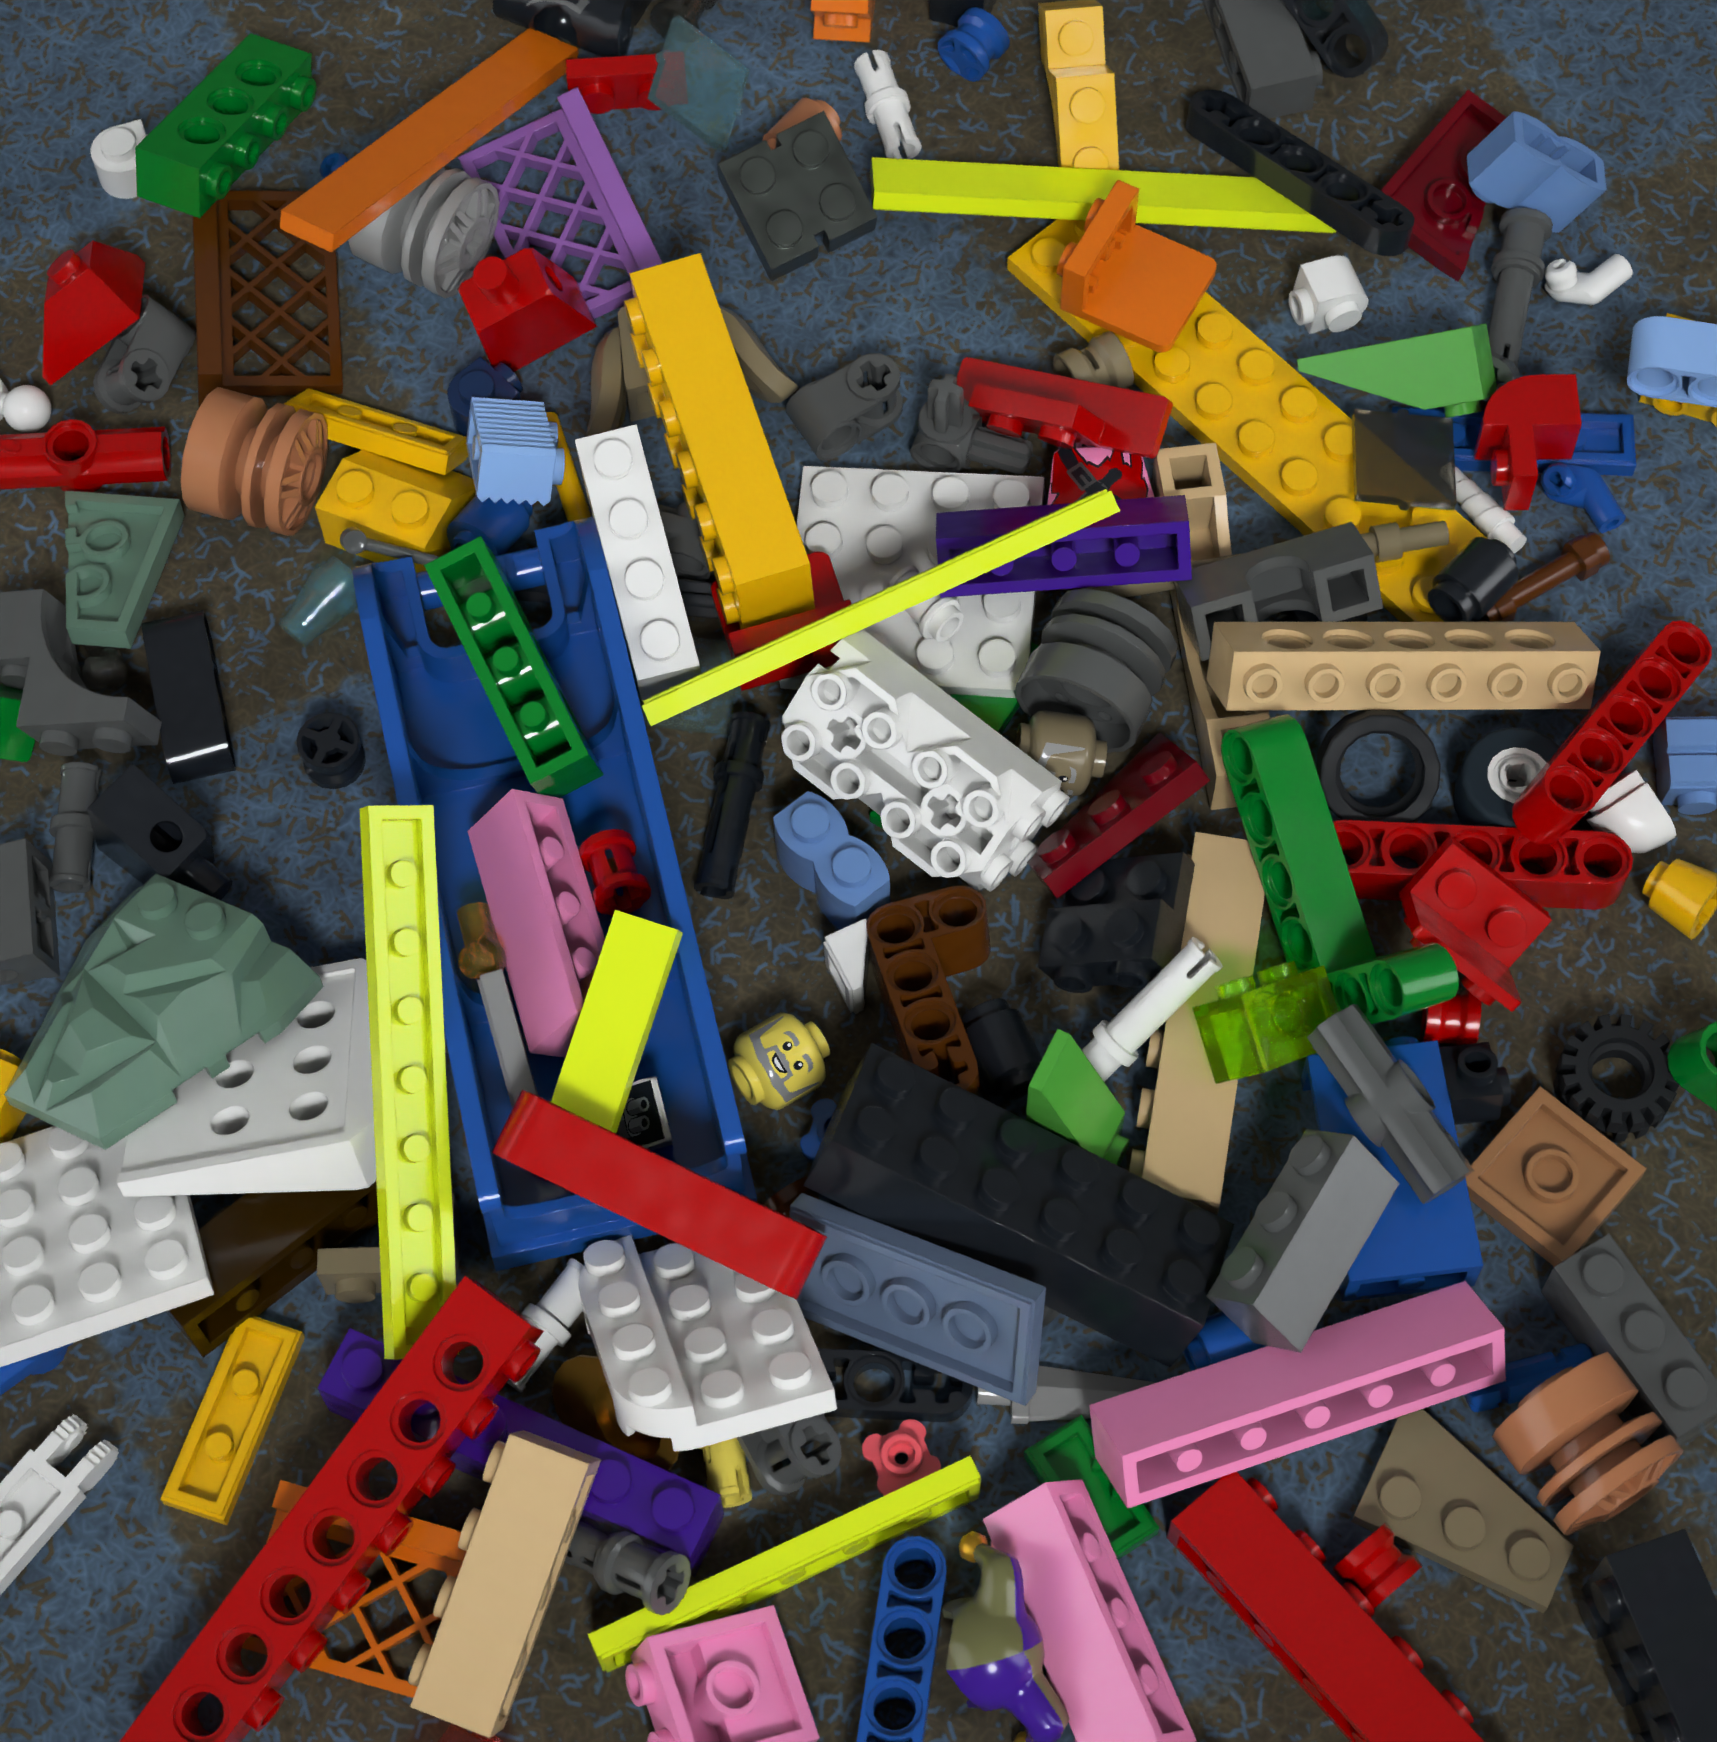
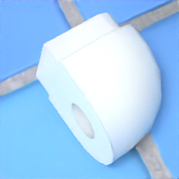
[1586,770,1676,853]

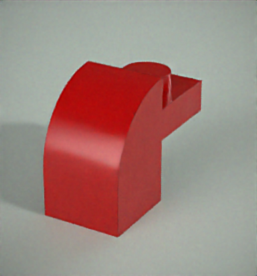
[1474,374,1582,510]

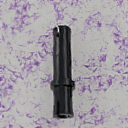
[694,712,771,900]

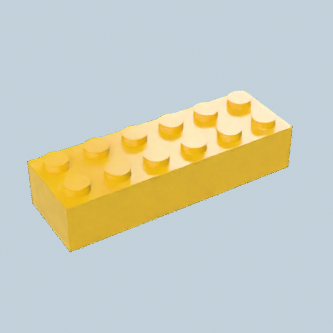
[624,253,815,630]

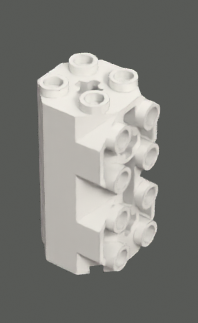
[781,630,1070,892]

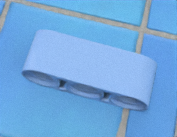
[1627,316,1717,408]

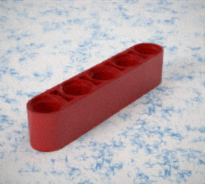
[1512,620,1712,845]
[1333,820,1633,910]
[492,1089,827,1299]

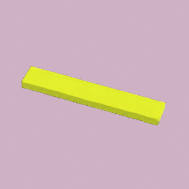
[587,1456,981,1673]

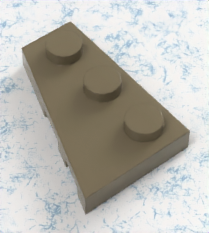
[1351,1409,1574,1613]

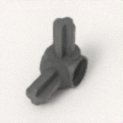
[910,374,1033,474]

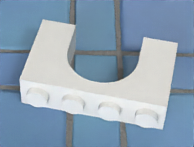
[575,424,701,704]

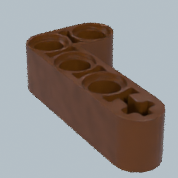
[866,886,991,1098]

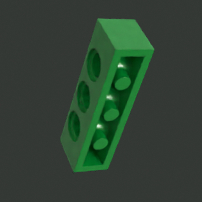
[135,33,316,218]
[424,536,604,798]

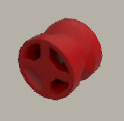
[1420,989,1482,1045]
[1333,1523,1423,1609]

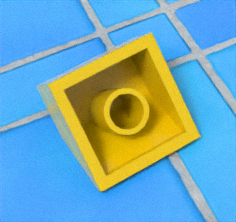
[315,450,476,573]

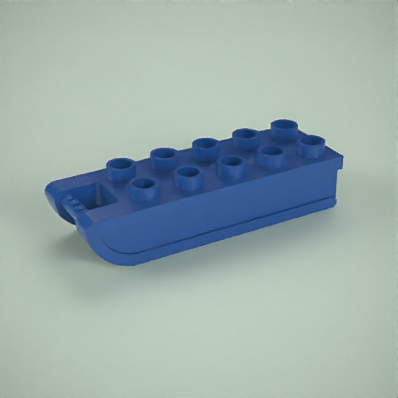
[352,517,757,1271]

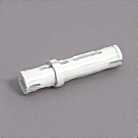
[1082,937,1223,1082]

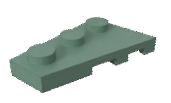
[65,491,185,649]

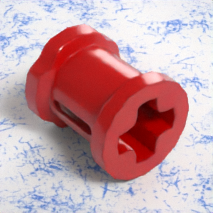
[578,829,651,916]

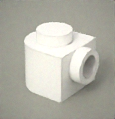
[91,119,148,199]
[1289,255,1368,334]

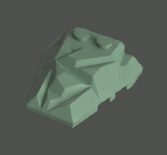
[4,874,324,1150]

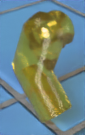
[457,902,506,979]

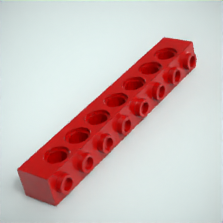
[119,1276,544,1742]

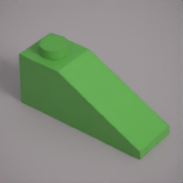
[1297,323,1497,418]
[1026,1029,1130,1166]

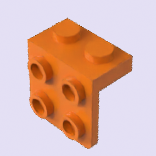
[1057,180,1217,353]

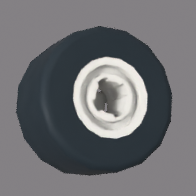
[1454,727,1560,828]

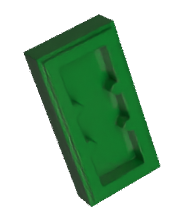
[1024,1415,1160,1560]

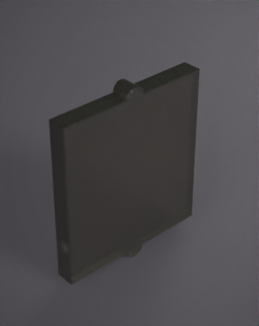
[1352,409,1457,511]

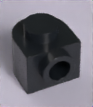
[1439,1042,1511,1125]

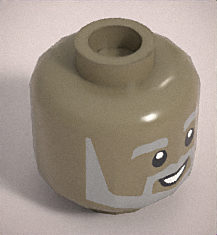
[1014,710,1107,796]

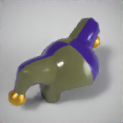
[942,1531,1069,1742]

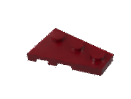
[1027,732,1210,898]

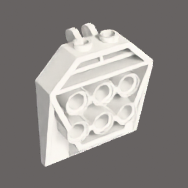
[117,958,448,1197]

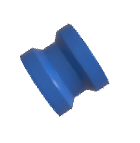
[938,7,1010,82]

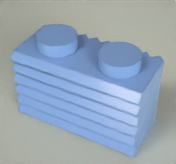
[466,397,565,506]

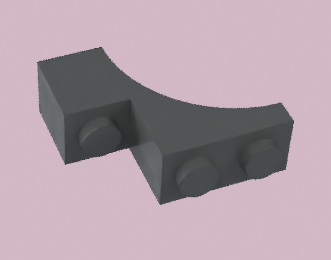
[0,589,162,756]

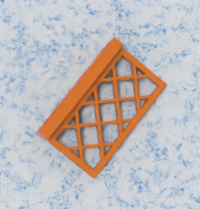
[242,1480,467,1698]

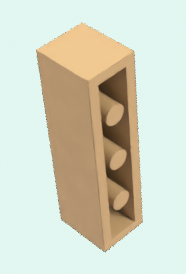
[409,1430,601,1738]

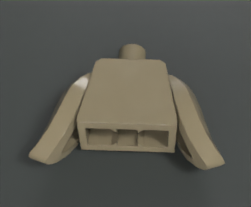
[585,305,799,437]

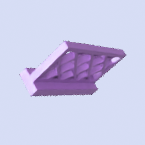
[458,87,663,319]

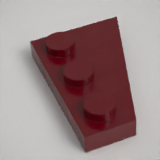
[1380,89,1507,282]

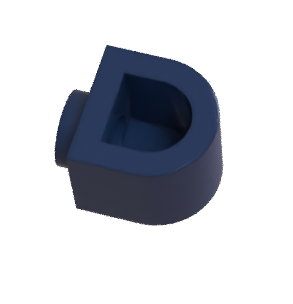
[447,356,523,437]

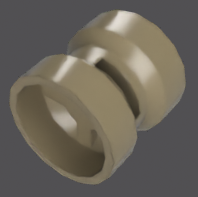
[1053,331,1134,389]

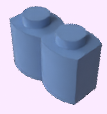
[1467,112,1607,233]
[773,791,890,929]

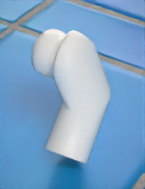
[1544,254,1633,305]

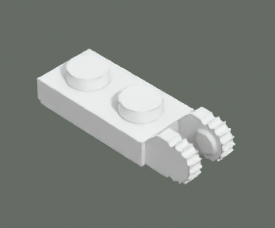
[0,1414,119,1595]

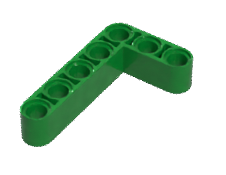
[1221,714,1459,1030]

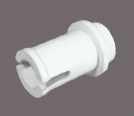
[888,565,964,642]

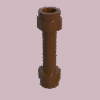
[1478,532,1610,622]

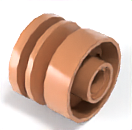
[180,387,328,536]
[1492,1352,1684,1535]

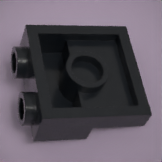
[1038,852,1195,993]

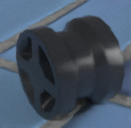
[296,712,366,789]

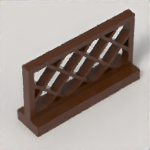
[192,190,343,407]

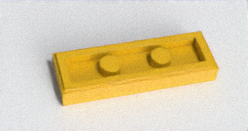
[284,388,468,475]
[160,1316,305,1525]

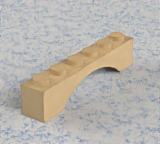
[1151,443,1270,810]

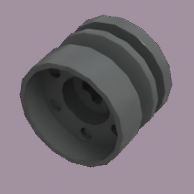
[1015,588,1178,753]

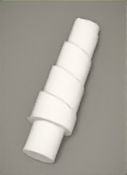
[1438,465,1527,553]

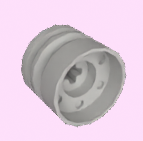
[348,167,500,298]

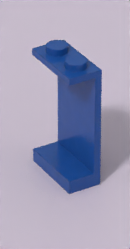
[1301,1037,1484,1302]

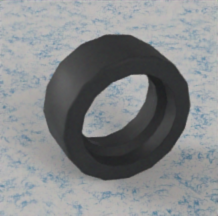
[1316,710,1441,823]

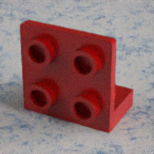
[1399,836,1552,1012]

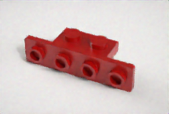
[957,357,1173,459]

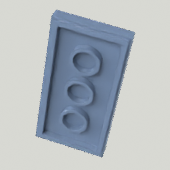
[789,1193,1046,1406]

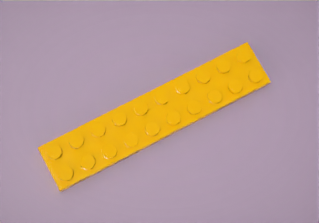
[1007,219,1488,622]

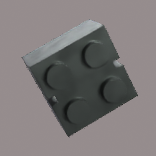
[718,111,877,281]

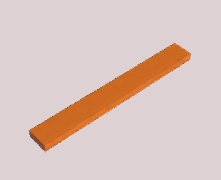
[280,28,579,252]

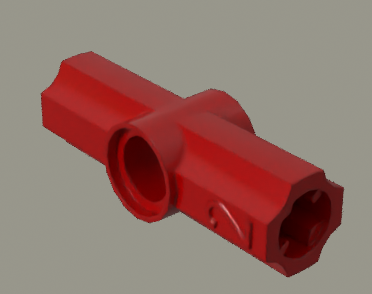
[0,419,171,493]

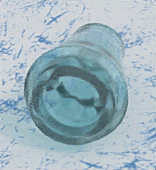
[278,556,358,648]

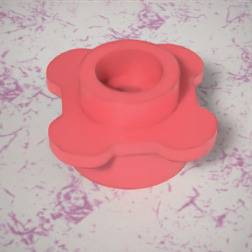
[862,1419,941,1496]

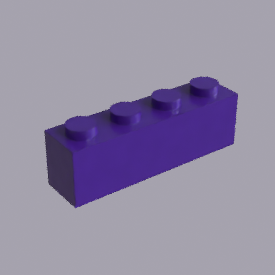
[936,495,1192,598]

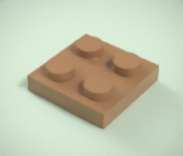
[1466,1086,1647,1267]

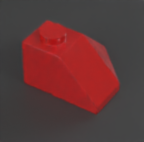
[42,240,146,385]

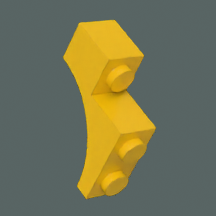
[1038,0,1119,170]

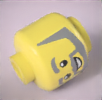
[728,1012,830,1110]

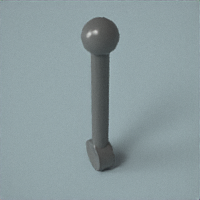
[340,527,439,565]

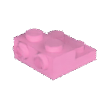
[626,1605,820,1742]

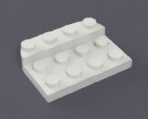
[578,1235,837,1451]

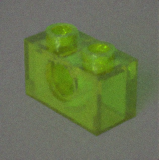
[1192,960,1338,1084]

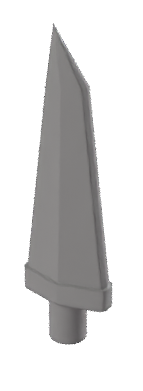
[976,1365,1157,1424]

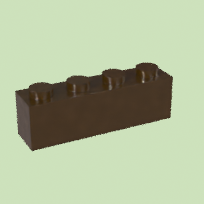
[165,1182,378,1358]

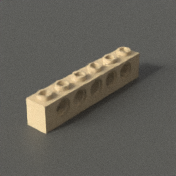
[1207,622,1601,711]

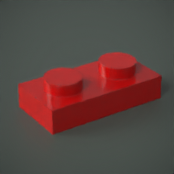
[566,52,685,114]

